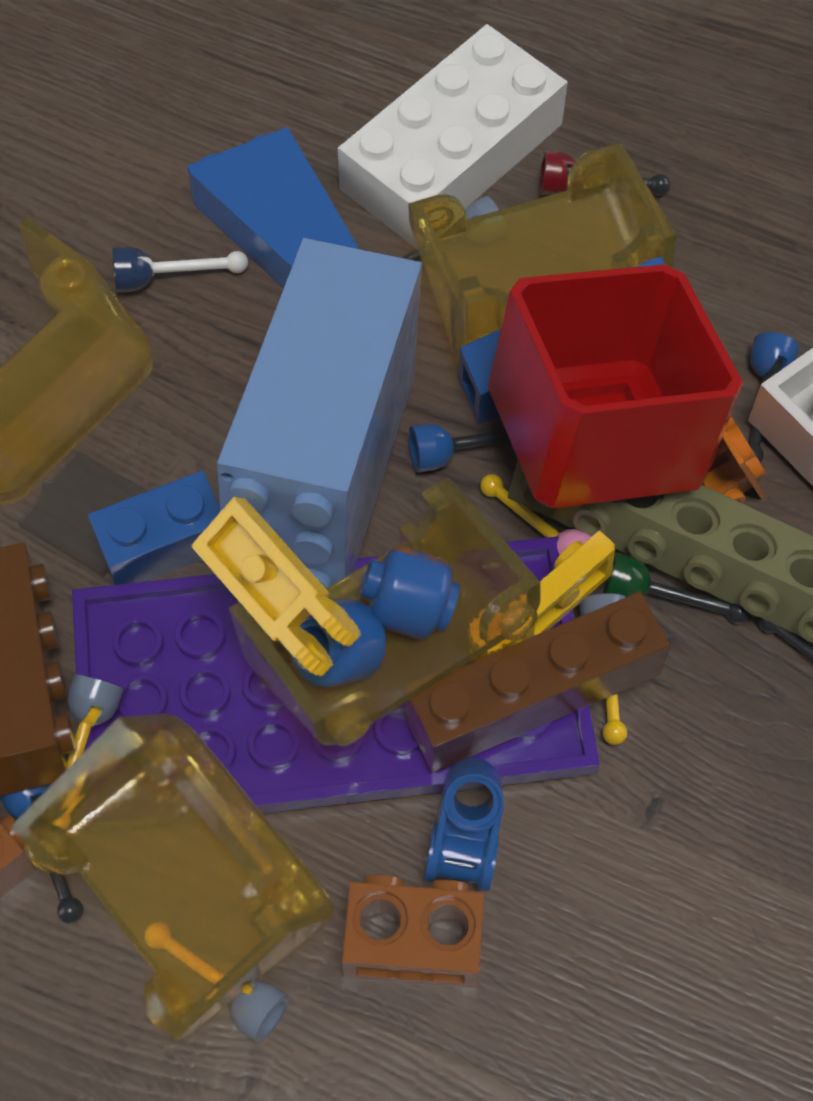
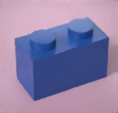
[88,470,220,585]

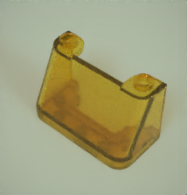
[408,143,677,361]
[229,477,541,746]
[11,714,333,1041]

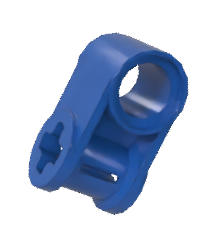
[423,758,504,893]

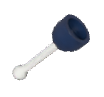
[112,247,248,293]

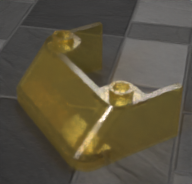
[0,217,154,505]

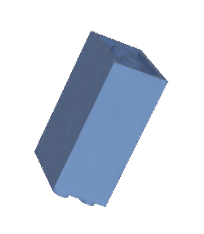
[217,238,422,600]

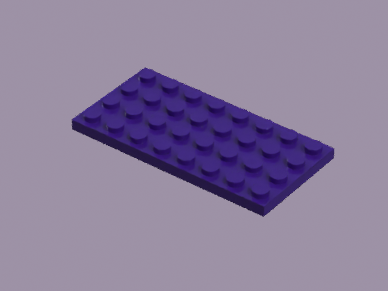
[72,536,600,834]

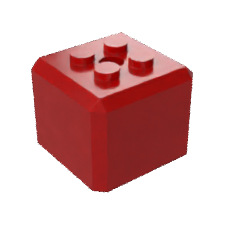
[487,264,743,508]

